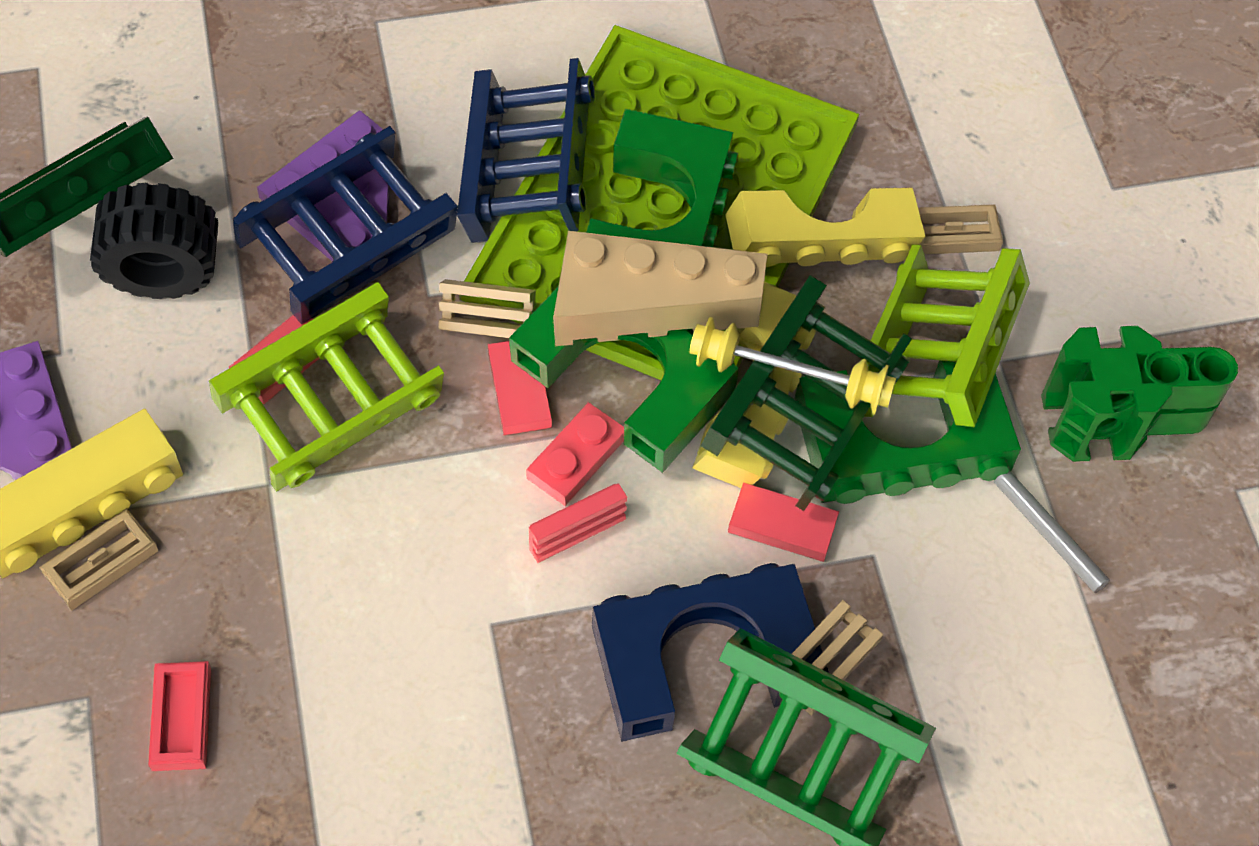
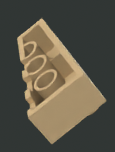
[553,231,767,346]

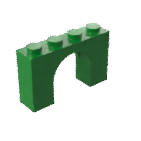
[586,109,739,247]
[509,286,739,473]
[794,361,1021,504]

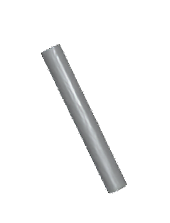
[994,470,1110,593]

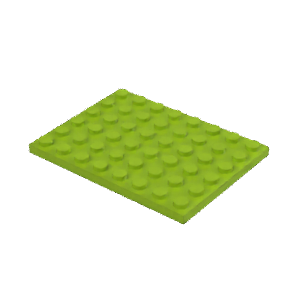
[459,25,859,380]

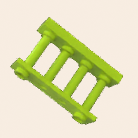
[862,245,1030,427]
[209,282,444,492]

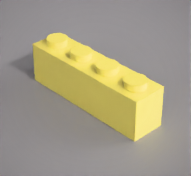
[0,408,183,579]

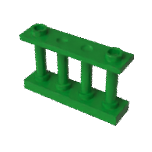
[676,628,936,846]

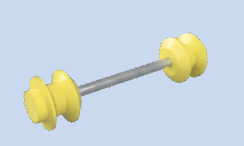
[689,317,896,415]

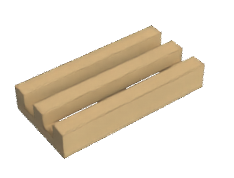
[918,204,1003,254]
[439,279,536,338]
[39,509,158,611]
[792,600,883,716]

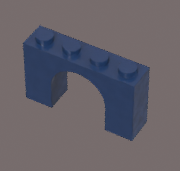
[592,563,829,742]

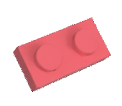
[526,402,624,506]

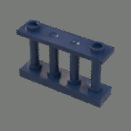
[457,58,595,243]
[233,126,458,324]

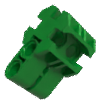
[1041,326,1238,462]

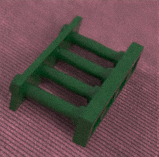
[0,117,174,257]
[701,275,912,511]

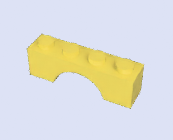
[725,188,926,267]
[692,282,816,488]

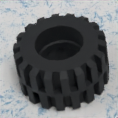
[90,183,218,299]

